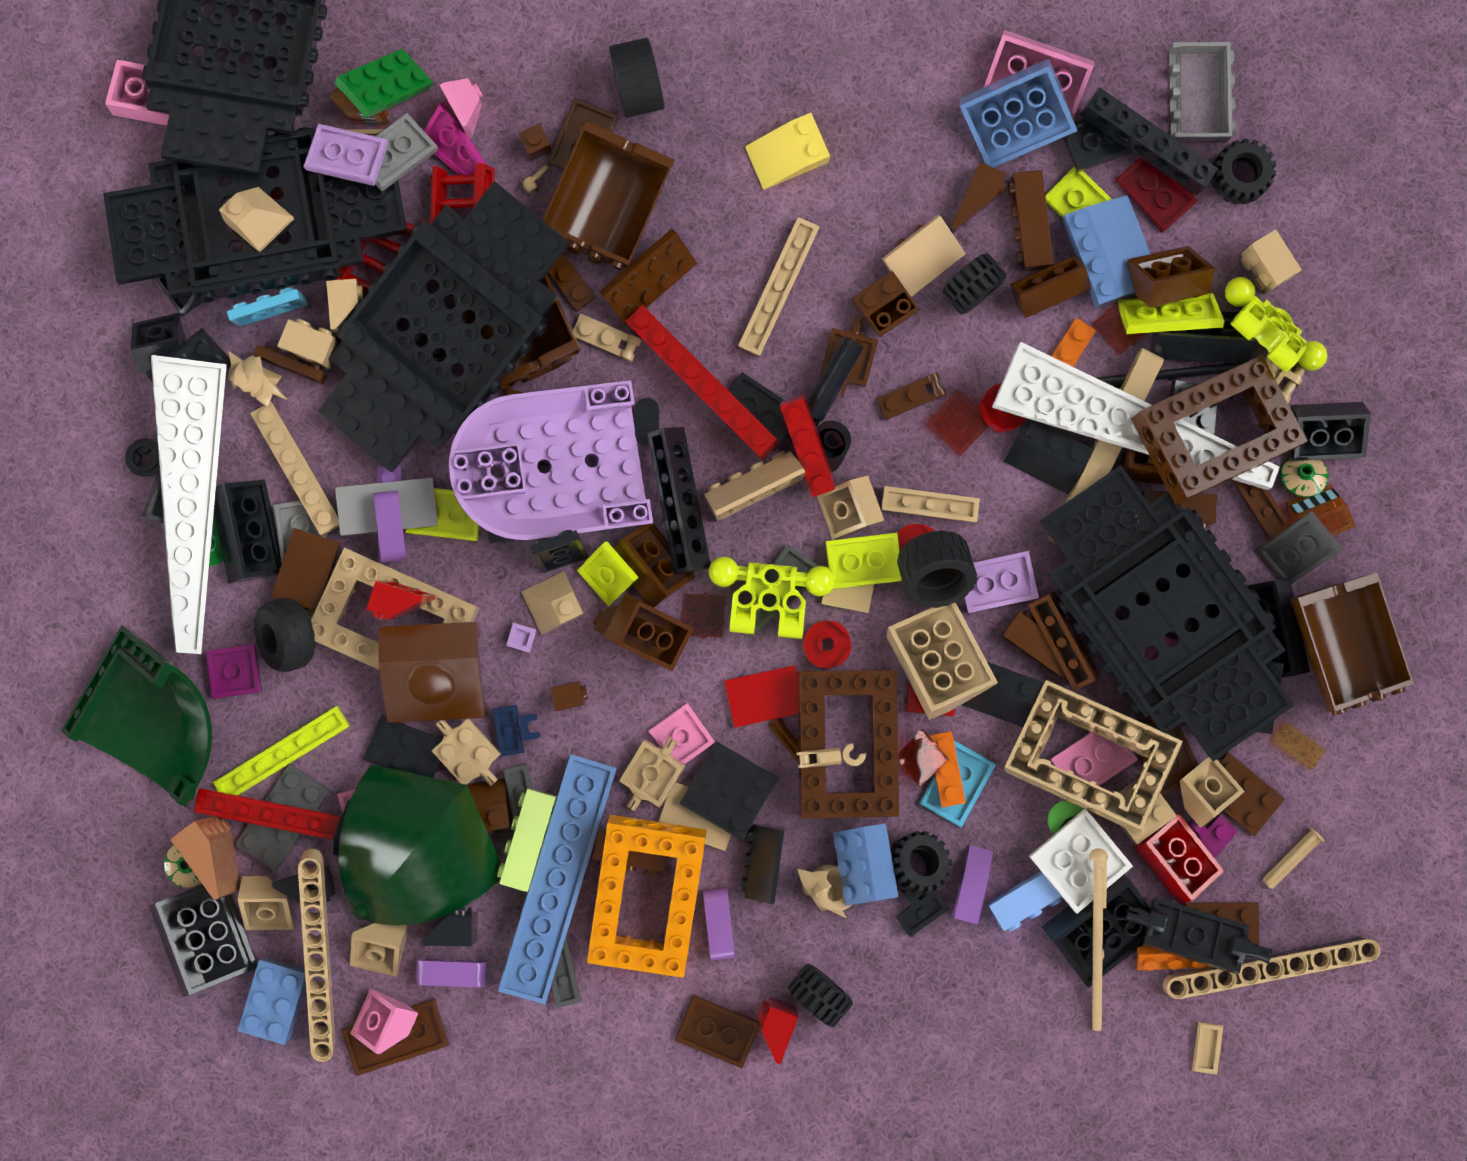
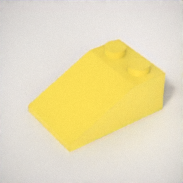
[745,113,830,190]

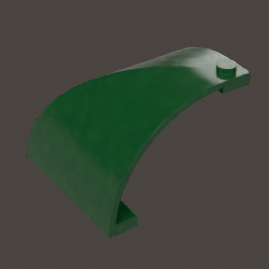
[61,625,212,807]
[339,764,501,925]

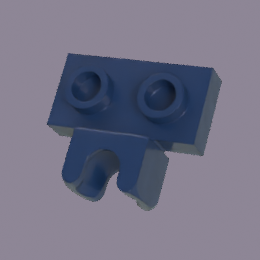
[493,705,541,757]

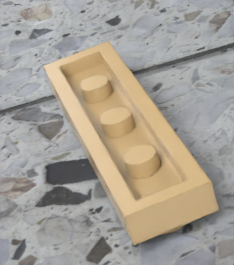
[881,486,980,523]

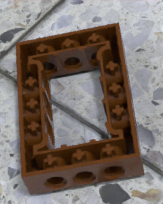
[1131,356,1308,505]
[797,670,899,819]

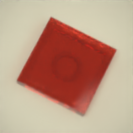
[925,389,989,457]

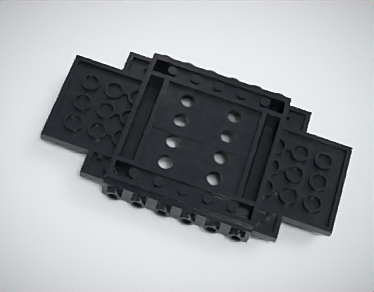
[142,0,327,175]
[103,127,408,303]
[318,181,570,472]
[1040,465,1294,762]

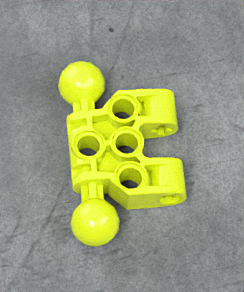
[1225,277,1328,373]
[708,556,836,639]

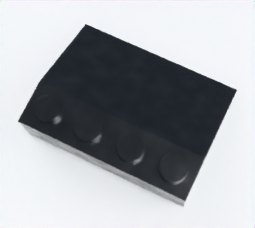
[1041,874,1151,988]
[149,885,257,997]

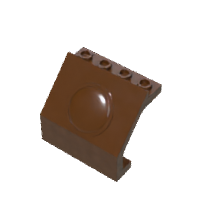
[378,622,487,723]

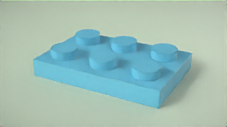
[227,287,308,327]

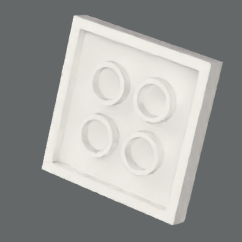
[1029,809,1133,913]

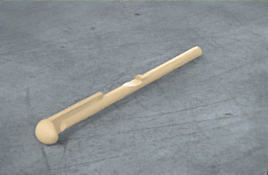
[1089,848,1108,1031]

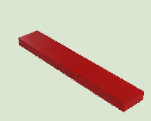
[194,788,342,840]

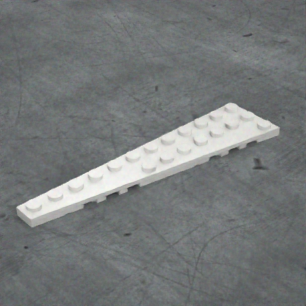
[992,342,1279,490]
[151,355,227,654]

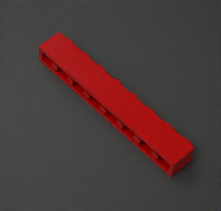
[625,305,779,460]

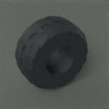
[254,598,315,672]

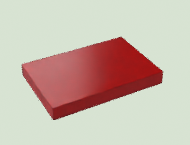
[724,665,798,728]

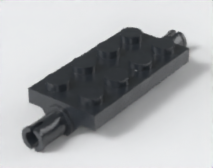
[1124,897,1272,974]

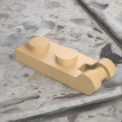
[573,313,642,362]

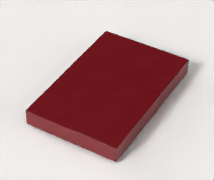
[1114,158,1199,233]

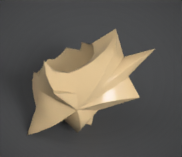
[228,351,287,407]
[798,865,852,918]

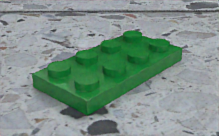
[334,49,434,118]

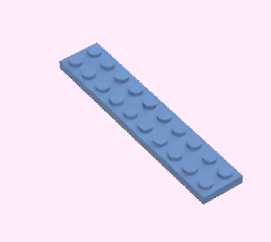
[497,754,616,1005]

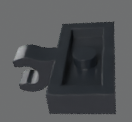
[895,890,949,937]

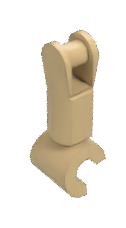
[796,743,866,768]

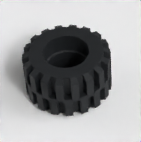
[1211,139,1277,204]
[942,252,1007,315]
[890,831,952,897]
[787,964,853,1027]

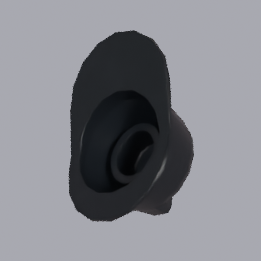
[816,420,852,472]

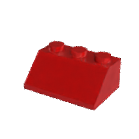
[366,580,436,620]
[1133,813,1224,904]
[758,996,798,1065]

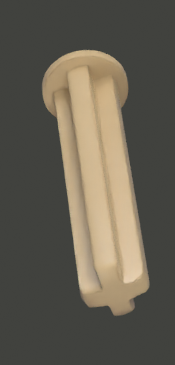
[1262,827,1325,889]

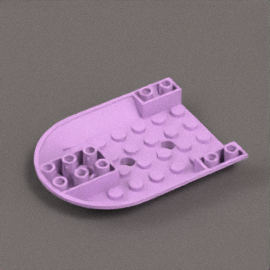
[449,380,653,540]

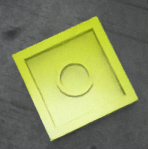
[577,541,639,607]

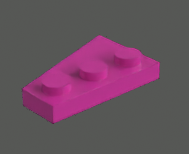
[424,102,486,186]

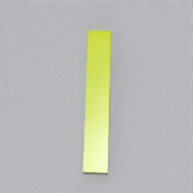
[213,706,350,795]

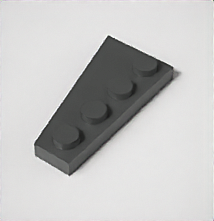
[745,544,819,636]

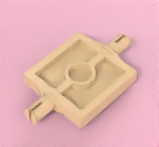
[432,719,501,786]
[619,736,686,811]

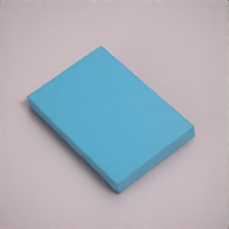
[919,741,996,828]

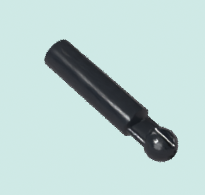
[789,336,865,445]

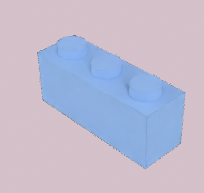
[987,871,1063,932]

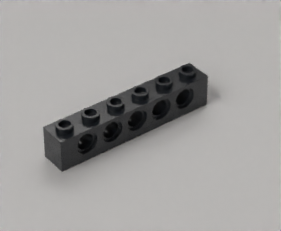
[1079,87,1218,196]
[647,427,711,575]

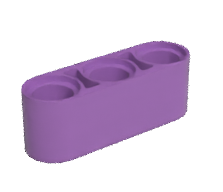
[373,490,407,563]
[703,888,735,961]
[416,958,487,987]

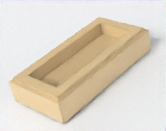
[1192,1022,1223,1075]

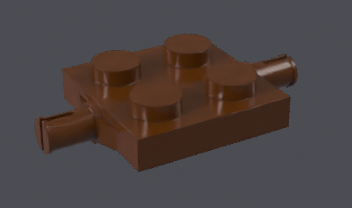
[820,317,878,398]

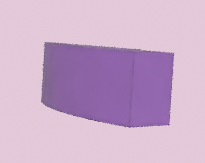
[952,845,993,924]

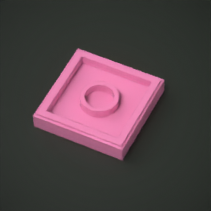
[648,703,715,764]

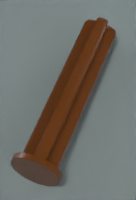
[768,718,799,762]

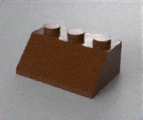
[1127,246,1215,308]
[613,523,695,608]
[467,778,512,831]

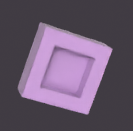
[506,623,537,653]

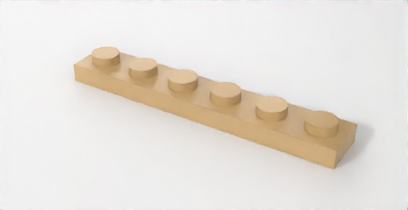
[738,217,820,357]
[250,402,339,536]

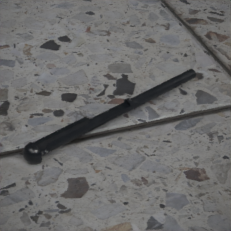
[1095,363,1242,388]

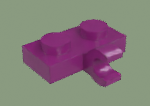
[1187,814,1238,858]

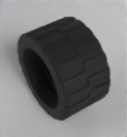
[609,37,665,118]
[897,530,977,608]

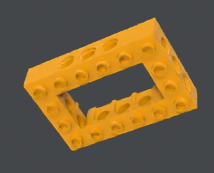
[587,815,707,978]

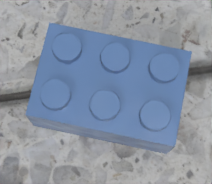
[833,824,899,906]
[238,957,306,1045]

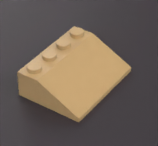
[704,451,805,522]
[886,603,998,720]

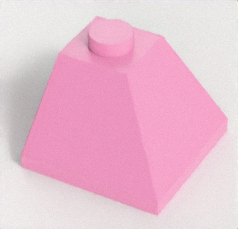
[440,78,483,138]
[350,989,418,1054]

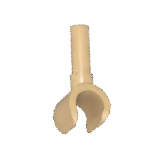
[523,165,549,195]

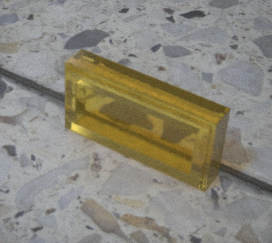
[1271,722,1326,770]

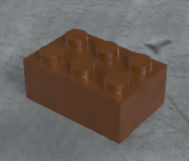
[603,593,694,671]

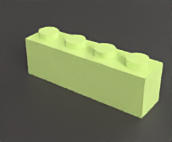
[497,788,557,892]

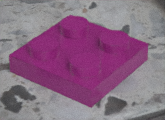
[206,644,262,699]

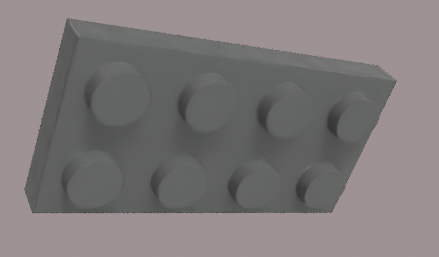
[235,764,331,872]

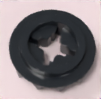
[125,438,160,477]

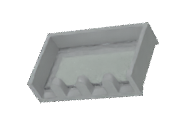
[1169,42,1236,142]

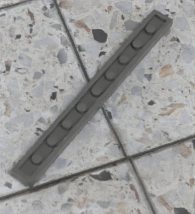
[503,764,582,1008]

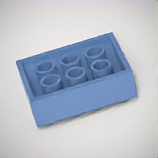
[960,59,1077,167]
[1061,195,1150,309]

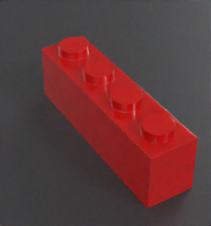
[780,394,836,497]

